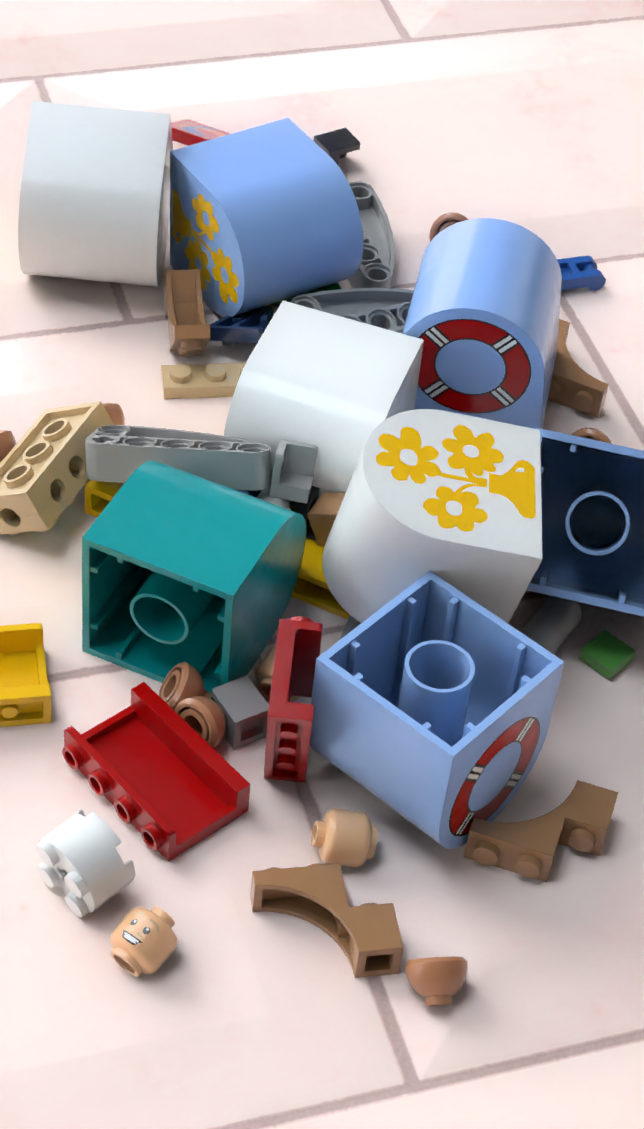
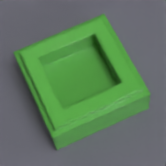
[579,630,636,680]

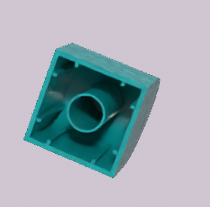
[82,460,306,702]

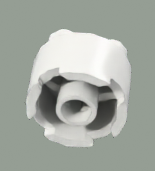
[35,809,136,918]

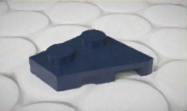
[209,306,274,346]

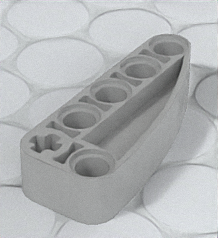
[348,182,395,288]
[291,288,414,333]
[85,425,271,490]

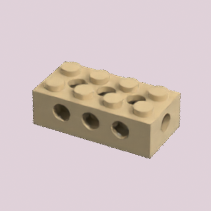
[0,401,114,535]

